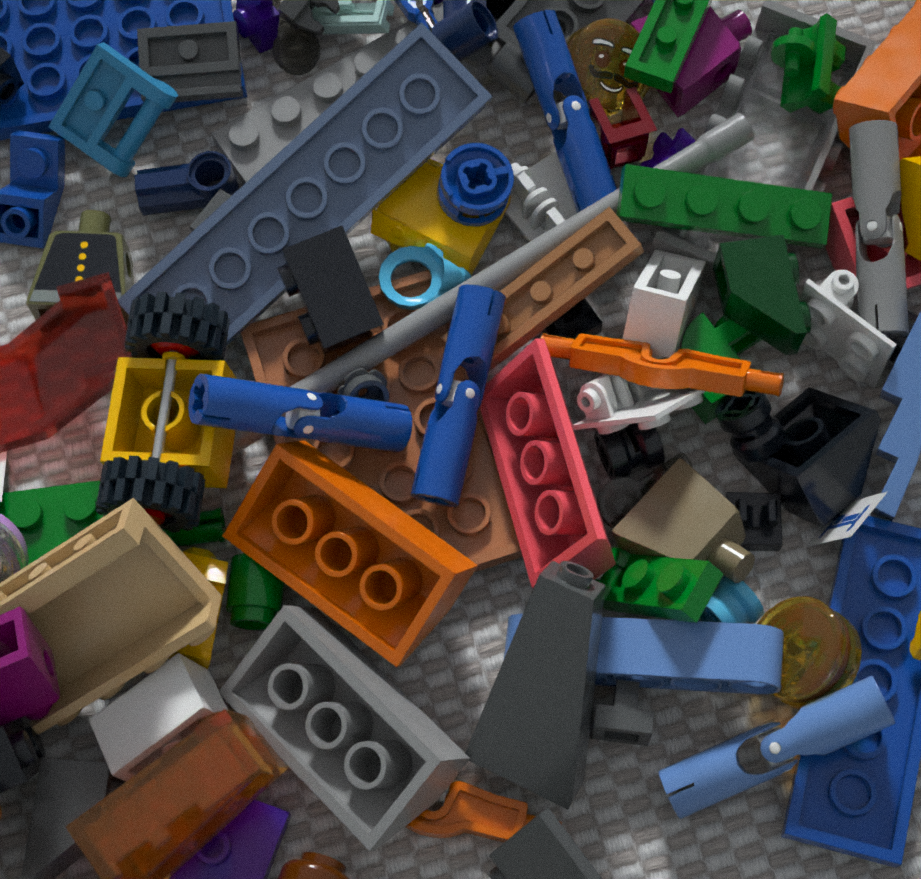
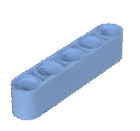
[503,614,784,694]

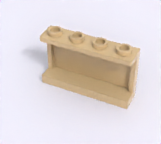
[0,498,222,735]

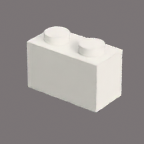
[623,249,706,359]
[89,653,234,789]

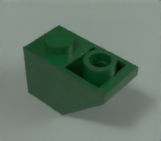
[713,235,811,355]

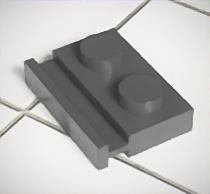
[137,21,243,102]

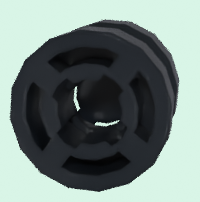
[715,390,786,463]
[594,423,665,482]

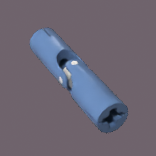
[658,676,896,819]

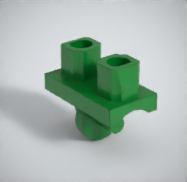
[771,13,846,114]

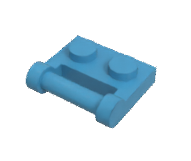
[48,42,178,178]

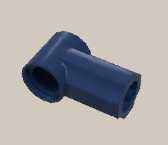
[432,0,498,62]
[134,151,240,216]

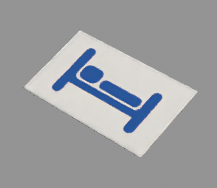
[805,491,888,548]

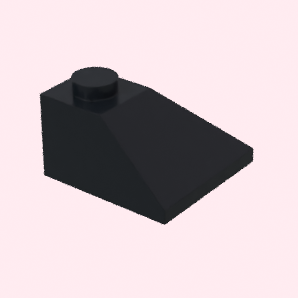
[732,387,881,527]

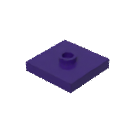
[140,774,292,879]

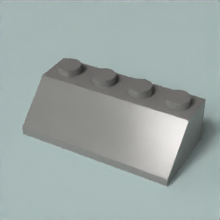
[219,605,470,851]

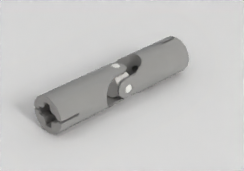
[849,120,909,339]

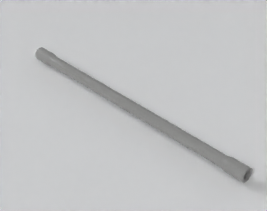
[232,113,754,456]

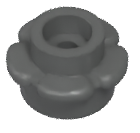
[337,368,389,402]

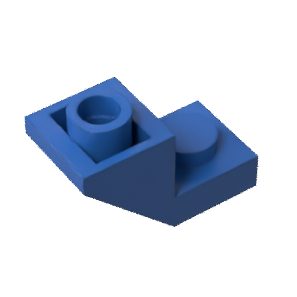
[0,130,65,249]

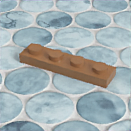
[441,206,644,371]

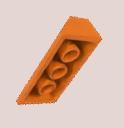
[833,0,921,160]
[222,440,478,667]

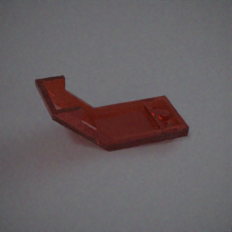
[0,272,133,453]

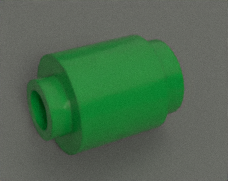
[226,552,284,631]

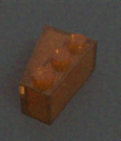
[65,709,288,879]

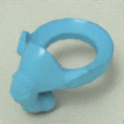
[378,243,471,310]

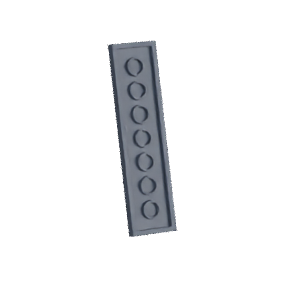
[116,22,493,347]

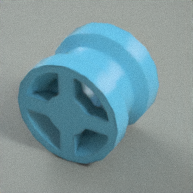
[700,576,765,623]

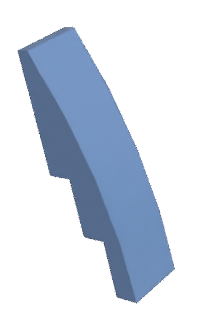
[872,311,921,521]

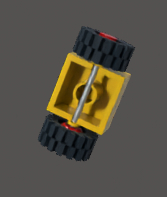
[96,292,237,533]

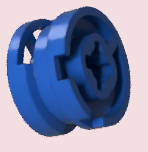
[437,143,514,227]

